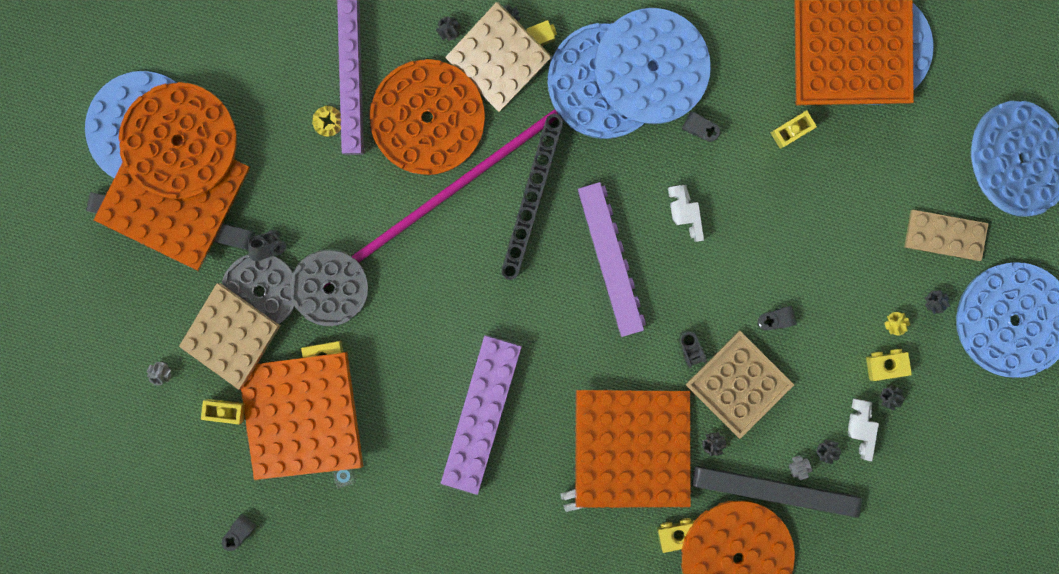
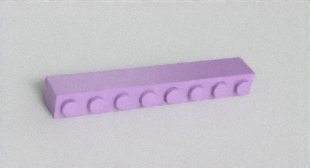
[337,0,364,155]
[578,182,646,337]

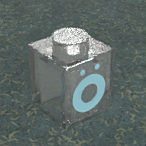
[332,469,357,489]

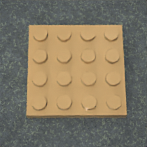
[445,2,552,112]
[179,283,280,390]
[685,330,794,439]

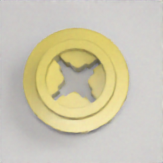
[312,106,341,137]

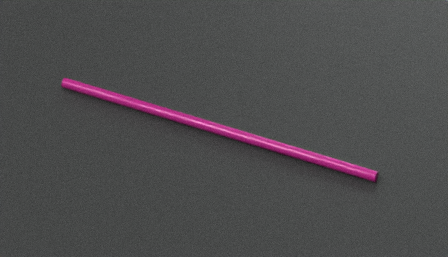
[323,109,558,288]

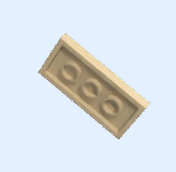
[904,210,989,261]

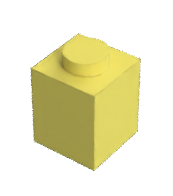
[527,20,557,46]

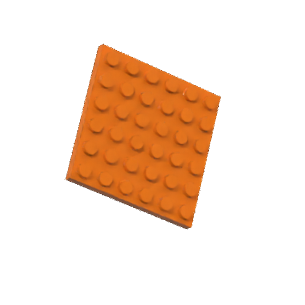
[794,0,914,105]
[94,136,250,271]
[241,352,364,480]
[575,390,690,507]

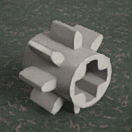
[147,362,171,385]
[789,455,812,480]

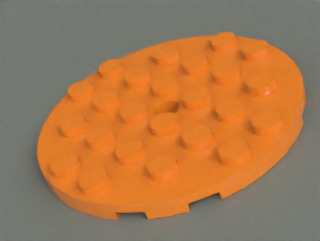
[370,59,485,175]
[119,82,237,199]
[681,500,795,574]

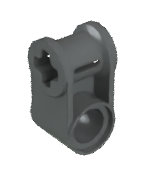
[682,111,720,142]
[248,230,287,261]
[758,306,797,330]
[679,330,707,369]
[222,514,257,551]

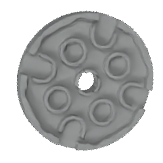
[290,249,368,326]
[222,255,295,324]

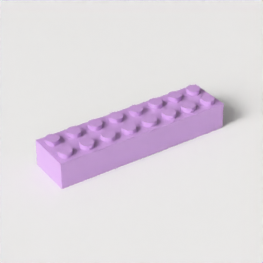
[441,335,522,495]

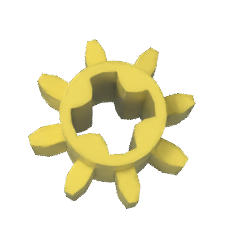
[884,312,910,335]

